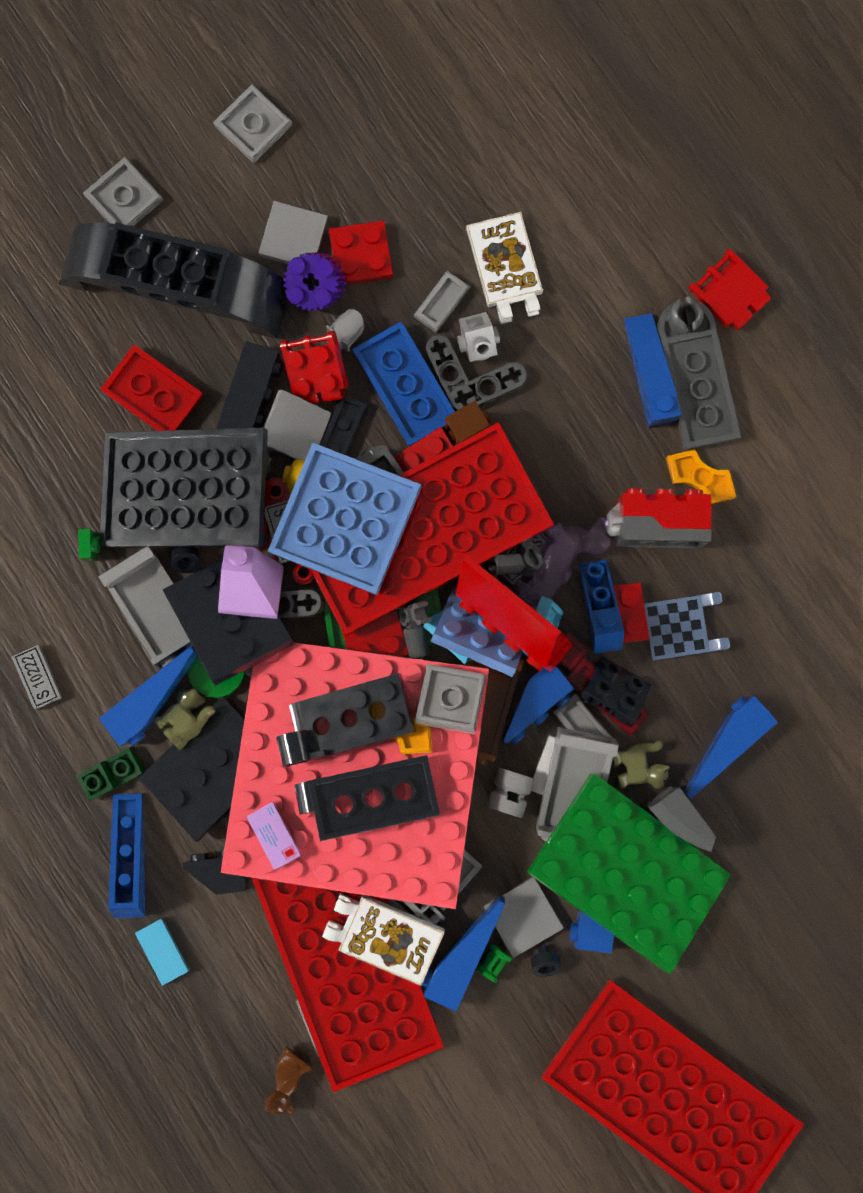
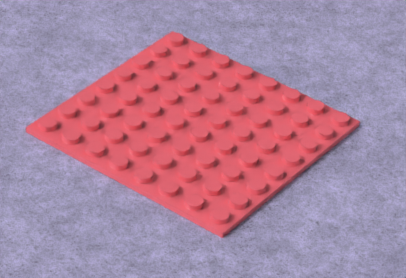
[221,643,489,909]

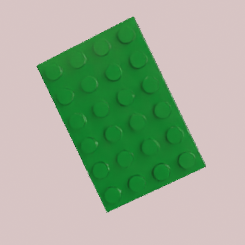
[527,773,731,974]

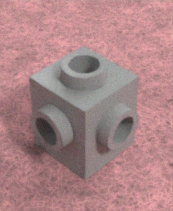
[457,312,500,362]

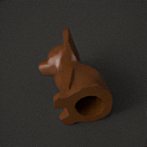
[264,1046,313,1115]

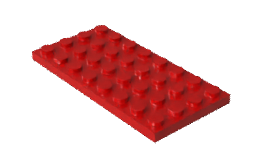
[311,422,554,636]
[251,877,444,1093]
[541,979,804,1193]

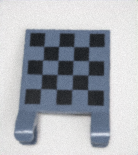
[644,592,730,661]

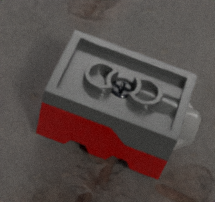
[606,488,711,549]

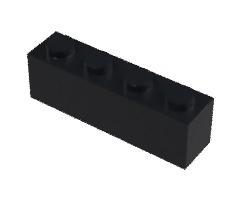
[216,341,283,429]

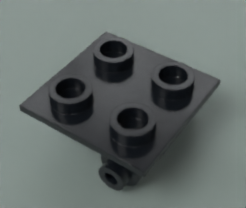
[581,656,652,725]

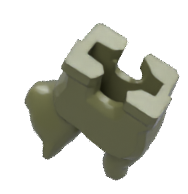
[153,689,215,750]
[612,740,670,789]

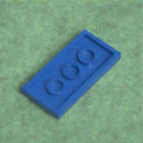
[352,322,455,447]

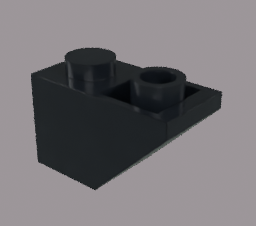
[183,850,249,895]

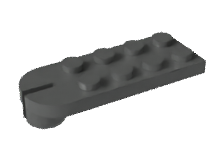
[657,297,741,450]

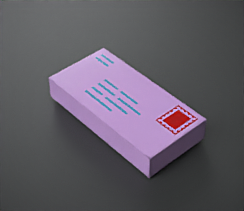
[247,802,302,870]

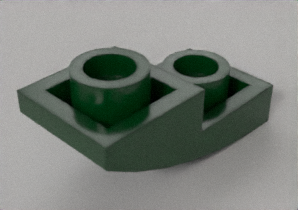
[76,746,146,802]

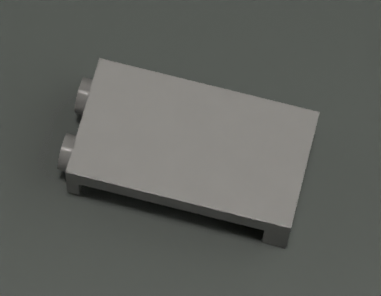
[99,546,192,667]
[536,727,619,841]

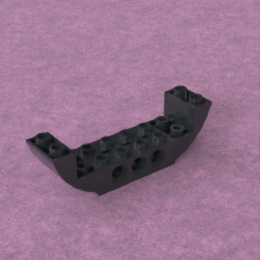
[58,222,288,339]

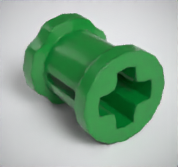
[476,943,513,983]

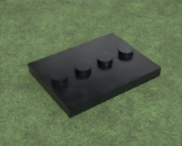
[162,559,294,686]
[138,697,245,842]

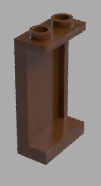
[462,660,524,766]

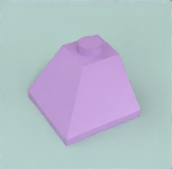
[218,546,284,619]

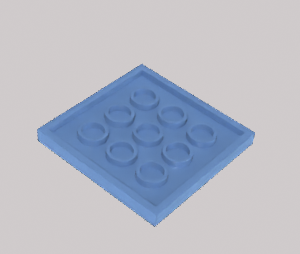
[268,443,422,596]

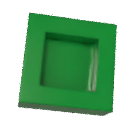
[78,529,101,562]

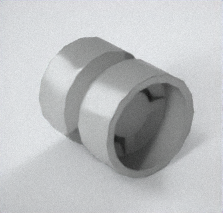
[486,768,534,818]

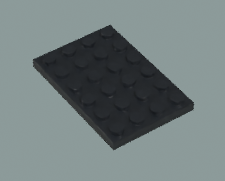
[99,428,268,548]

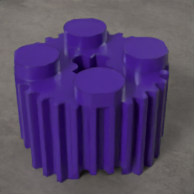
[283,252,347,311]

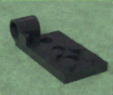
[276,673,416,767]
[294,755,440,841]

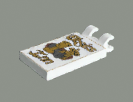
[466,212,543,324]
[322,893,445,986]

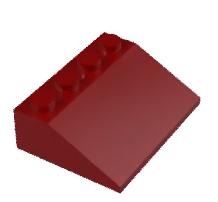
[456,555,573,673]

